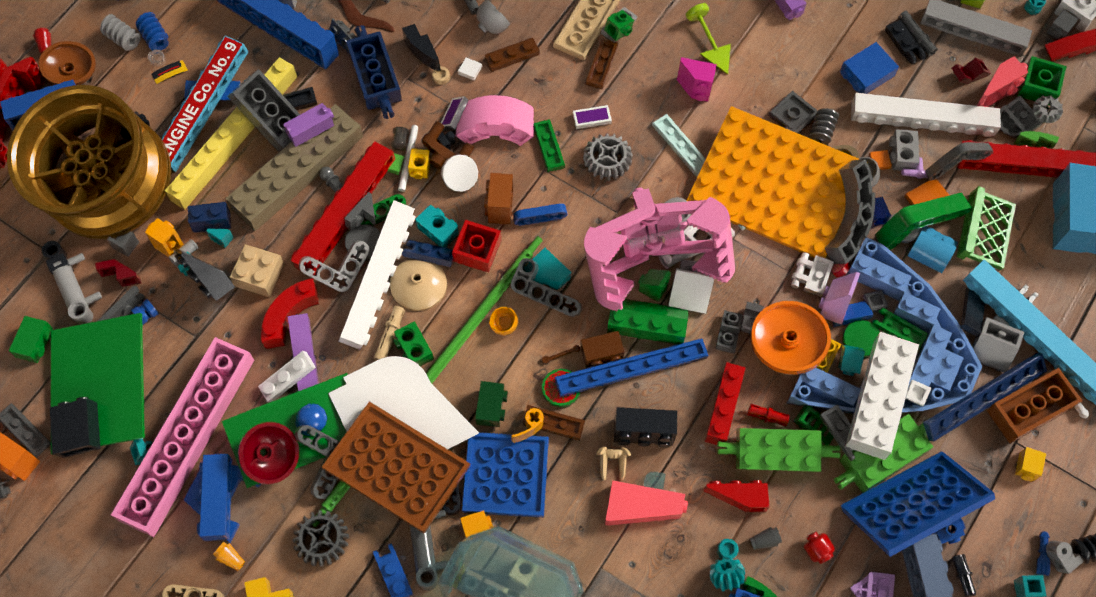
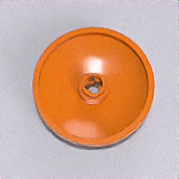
[751,301,831,374]

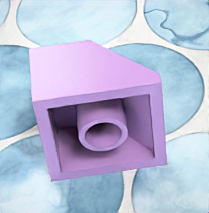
[818,272,860,324]

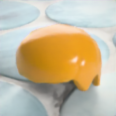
[489,307,518,336]

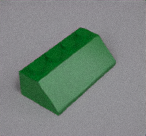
[607,299,688,345]

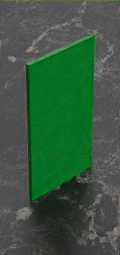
[222,373,348,489]

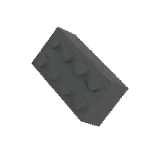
[227,69,300,151]

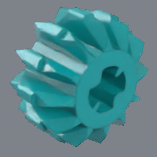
[709,557,746,591]

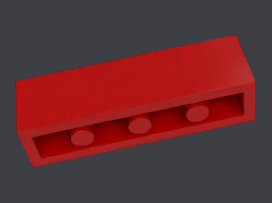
[705,362,746,445]

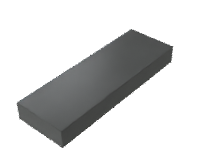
[0,403,51,458]

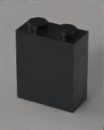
[50,397,101,458]

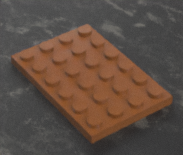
[322,401,470,533]

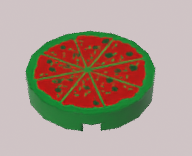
[542,369,580,408]

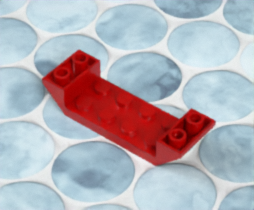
[0,57,45,168]

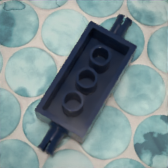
[346,25,402,119]

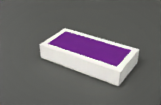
[573,105,612,129]

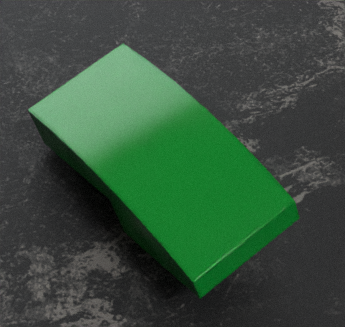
[742,576,777,597]

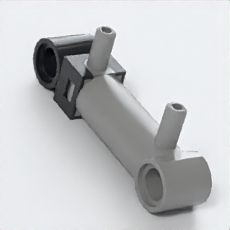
[41,240,102,325]

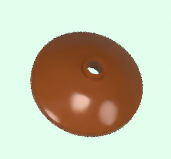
[39,41,96,85]

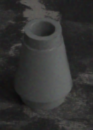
[750,527,782,550]

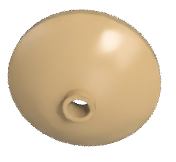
[390,258,447,311]

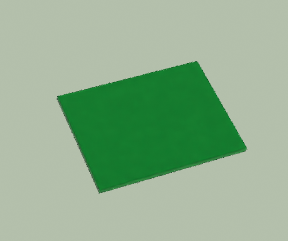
[50,313,145,455]

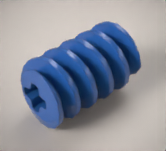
[136,12,169,52]

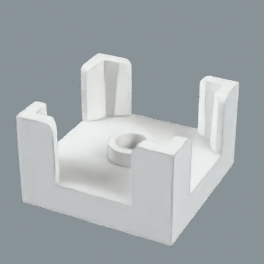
[1054,0,1096,32]

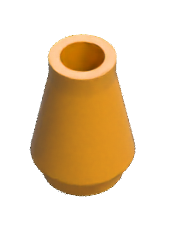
[213,542,246,572]

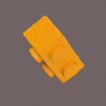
[145,218,184,257]

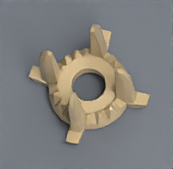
[596,447,631,481]

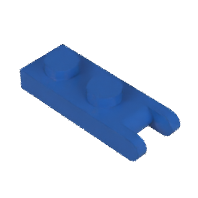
[373,543,413,597]

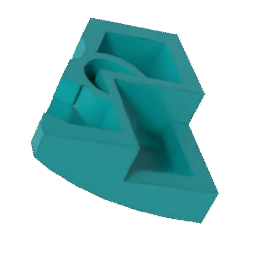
[524,248,572,290]

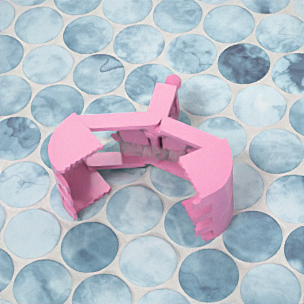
[584,187,735,311]

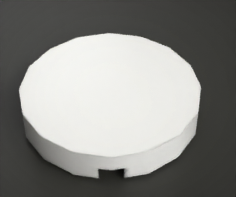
[441,155,478,192]

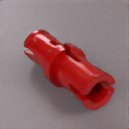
[747,403,789,427]

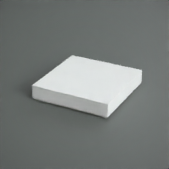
[668,268,714,314]

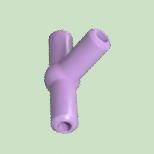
[901,157,938,179]

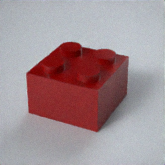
[452,220,502,273]

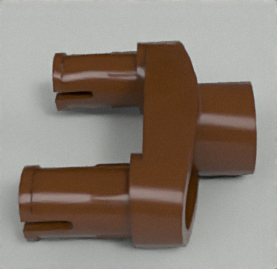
[421,121,475,170]

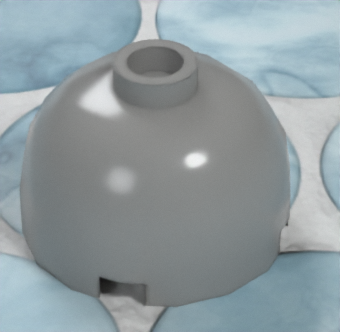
[476,0,510,34]

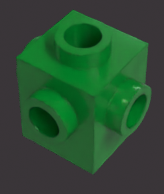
[604,9,634,41]

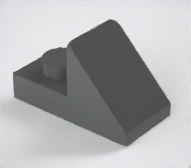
[344,192,376,231]

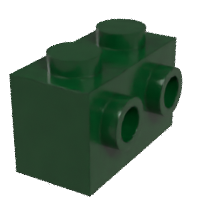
[475,381,508,427]

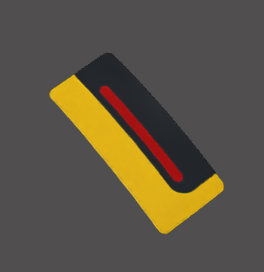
[152,60,188,84]

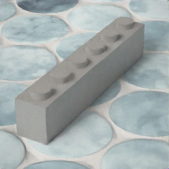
[920,0,1032,57]

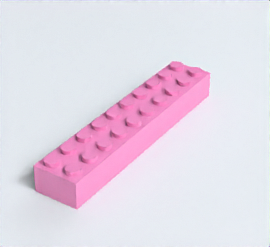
[111,337,254,537]

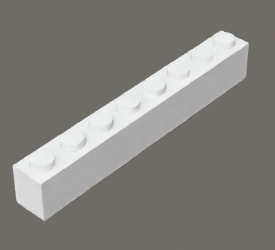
[851,93,1000,137]
[338,201,416,350]

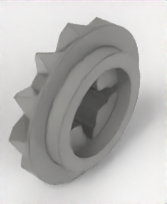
[1033,95,1063,123]

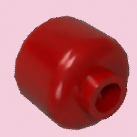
[803,531,835,564]

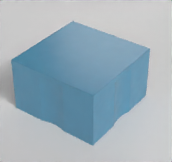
[1053,163,1096,254]

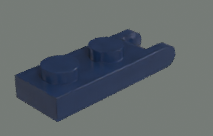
[402,240,453,267]

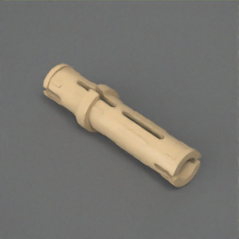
[373,306,405,361]

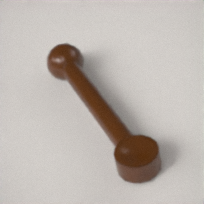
[542,345,580,364]

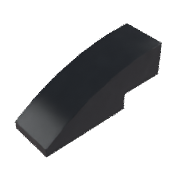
[402,24,441,72]

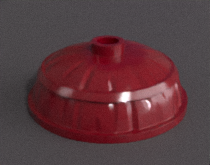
[238,422,299,484]

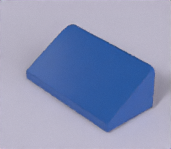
[832,301,873,327]

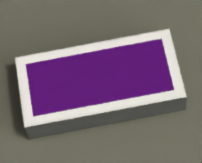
[441,96,468,131]

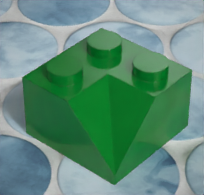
[1017,56,1067,106]

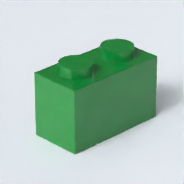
[9,316,53,363]

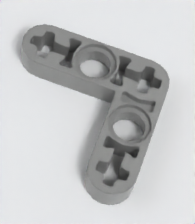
[299,240,369,292]

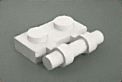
[791,252,834,297]

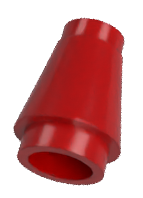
[33,28,51,55]

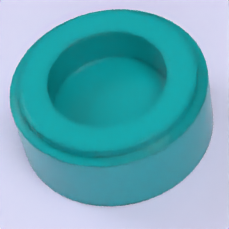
[717,539,739,559]

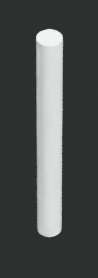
[398,125,419,192]

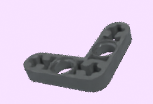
[925,142,993,181]
[295,425,339,499]

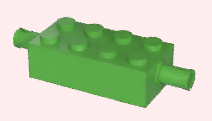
[834,414,933,493]
[717,428,841,472]

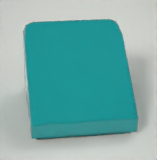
[207,229,233,248]

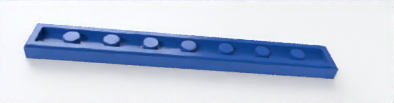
[554,338,709,397]

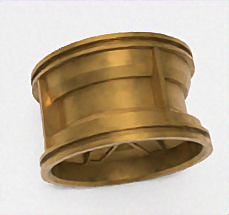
[7,85,171,239]

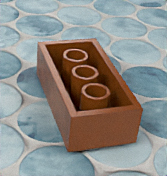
[987,368,1083,444]

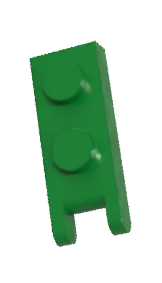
[872,308,928,350]

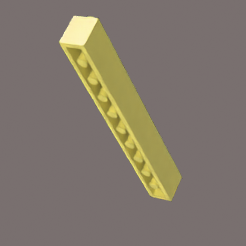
[165,57,297,210]

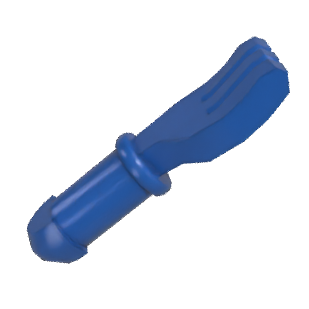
[1036,531,1050,576]

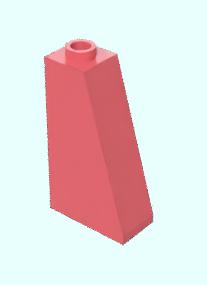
[605,481,688,526]

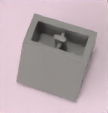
[972,317,1024,373]

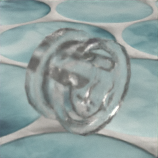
[148,50,166,67]

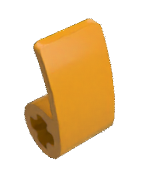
[511,408,544,443]

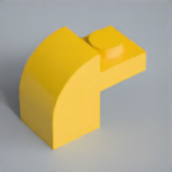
[244,577,294,597]

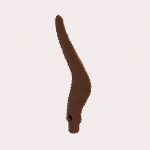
[337,0,394,32]

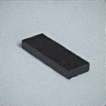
[960,287,985,337]

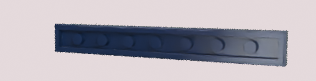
[923,353,1047,442]

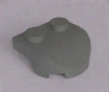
[1000,96,1043,138]

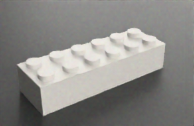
[846,332,919,460]

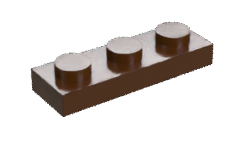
[484,37,540,72]
[586,39,618,90]
[522,405,585,441]

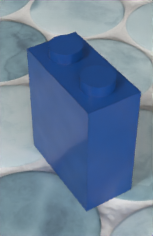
[840,42,899,94]

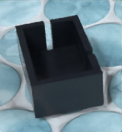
[613,407,677,448]

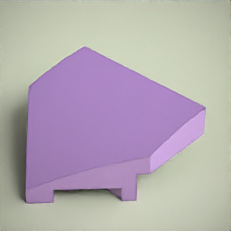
[850,572,895,597]

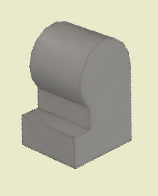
[1046,540,1084,574]

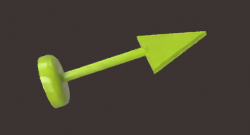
[685,3,731,75]

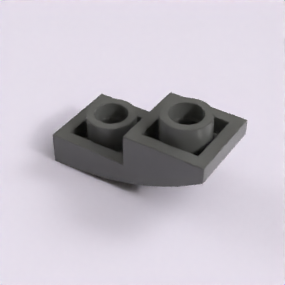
[716,310,743,354]

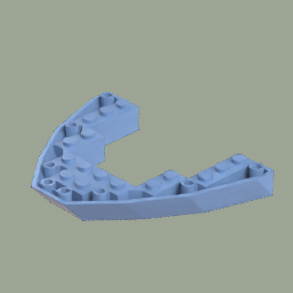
[786,238,982,414]

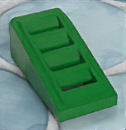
[793,406,834,445]

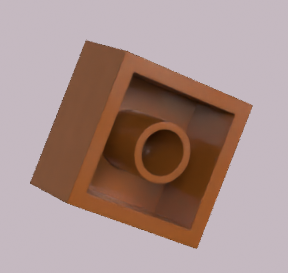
[484,173,513,225]

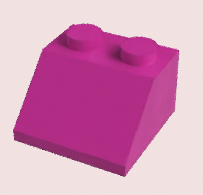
[677,57,717,101]

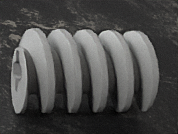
[100,14,141,51]

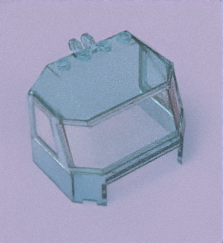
[438,526,584,597]

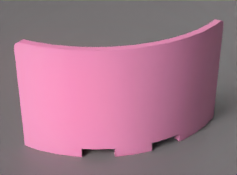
[456,95,534,146]

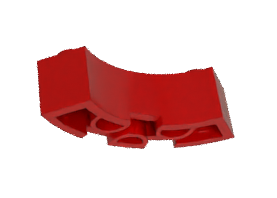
[261,278,319,349]

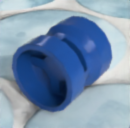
[131,299,159,325]

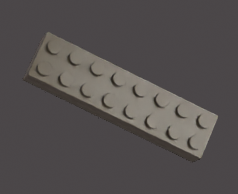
[226,104,363,231]

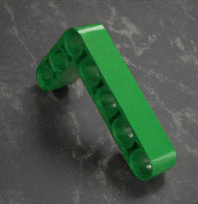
[874,193,972,250]

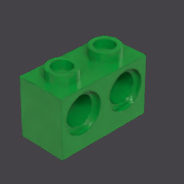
[393,321,434,367]

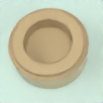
[432,66,450,85]

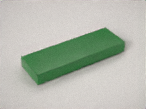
[533,119,565,172]

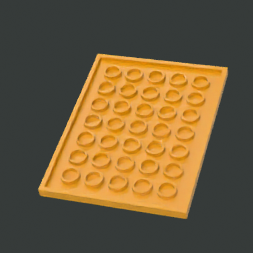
[686,106,868,258]

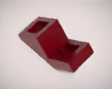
[951,57,991,84]
[95,259,141,287]

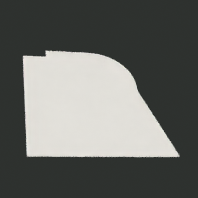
[329,356,479,449]

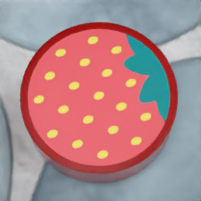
[831,263,851,278]

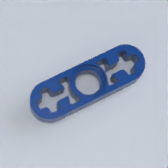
[513,204,568,226]

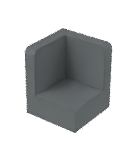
[107,231,139,257]

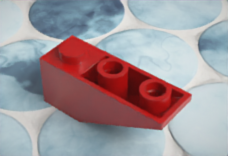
[704,480,769,512]

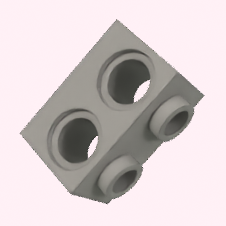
[889,129,920,171]

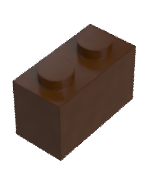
[580,331,625,368]

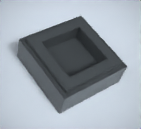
[863,290,888,313]

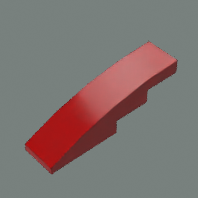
[1045,29,1096,62]

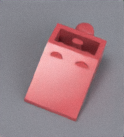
[976,56,1029,107]

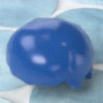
[295,403,327,436]

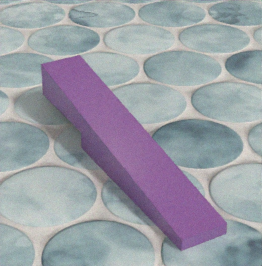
[288,313,319,391]

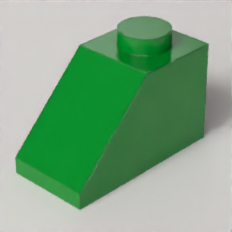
[638,269,671,302]

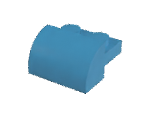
[908,226,958,273]

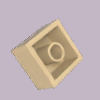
[230,244,284,298]

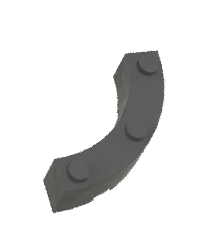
[825,159,875,264]

